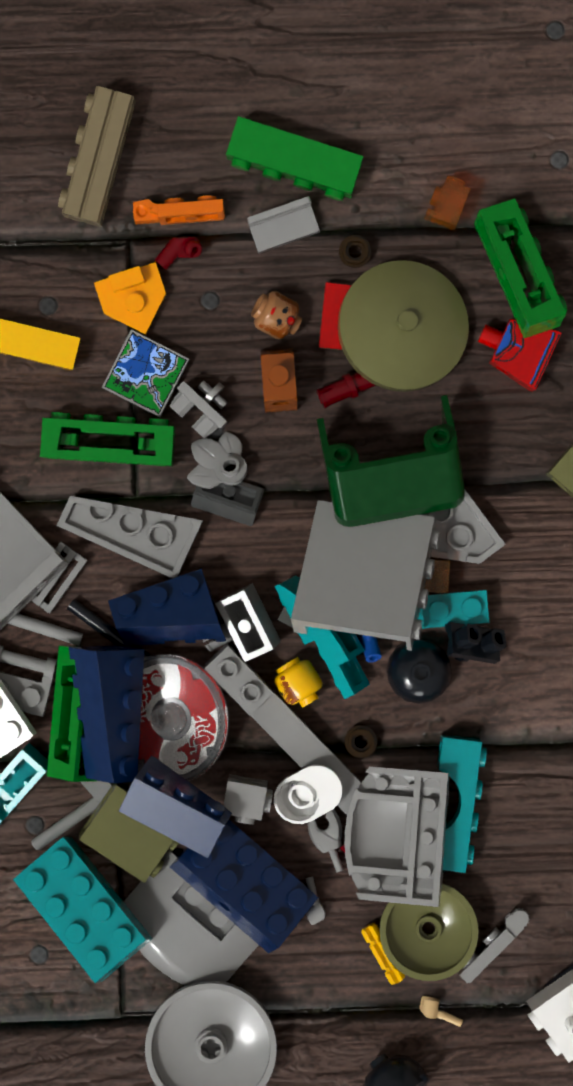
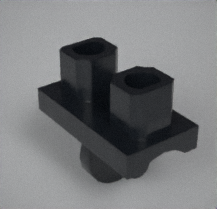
[445,622,506,664]

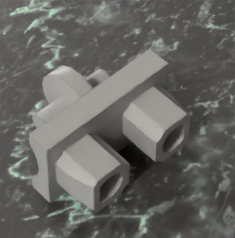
[170,381,228,439]

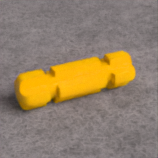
[361,922,405,985]

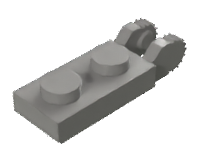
[459,907,530,984]

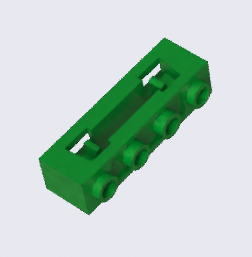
[474,198,567,338]
[40,412,176,467]
[47,646,97,782]

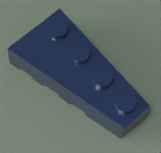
[69,645,144,784]

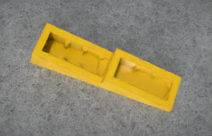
[0,319,80,371]

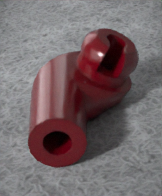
[154,237,203,270]

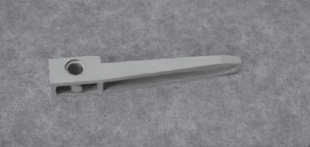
[204,643,362,815]

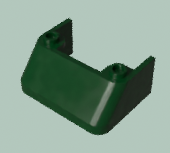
[317,395,465,527]

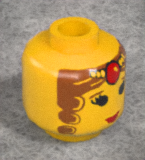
[274,657,323,708]

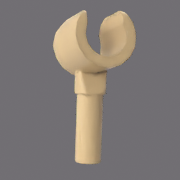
[419,996,463,1027]

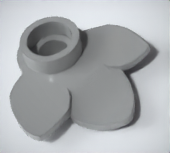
[187,431,248,489]

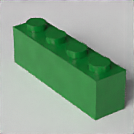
[226,116,364,201]

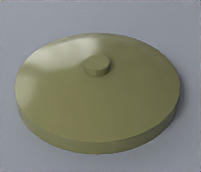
[338,260,469,392]

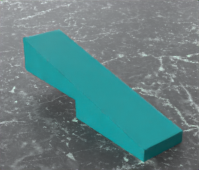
[0,743,48,824]

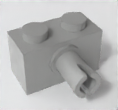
[202,583,281,662]

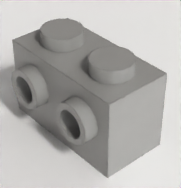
[224,774,273,824]

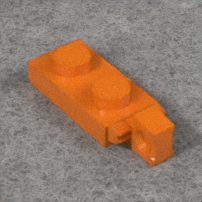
[133,195,225,225]

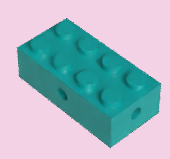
[13,837,153,983]

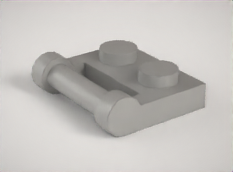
[0,645,57,717]

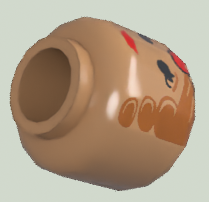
[251,291,302,340]

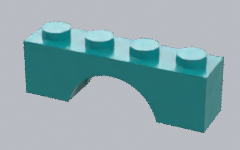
[437,734,487,873]

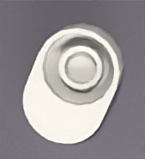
[274,765,343,824]

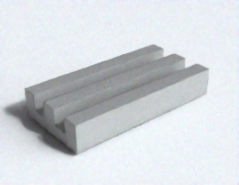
[31,542,88,614]

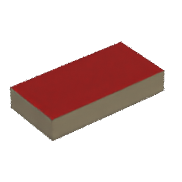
[319,282,352,351]

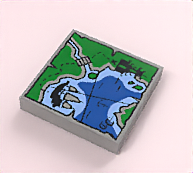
[101,329,190,418]

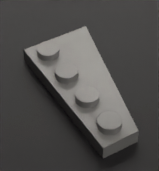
[56,496,203,579]

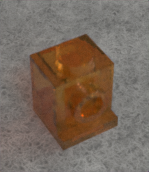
[424,176,470,230]

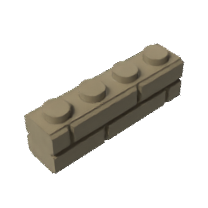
[58,86,136,227]

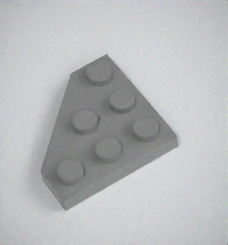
[420,490,506,564]

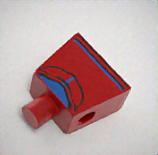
[477,319,562,392]

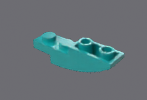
[275,575,370,699]
[358,590,490,635]

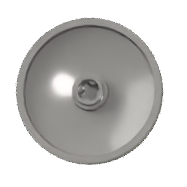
[145,981,277,1086]

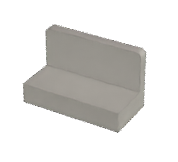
[247,196,320,254]

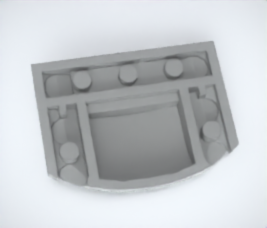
[344,766,449,907]
[123,849,258,986]

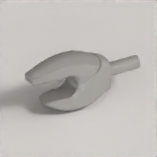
[307,809,344,873]

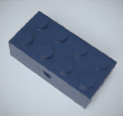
[170,820,319,953]

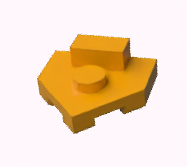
[94,262,166,335]

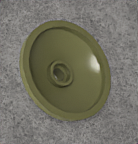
[380,883,479,981]

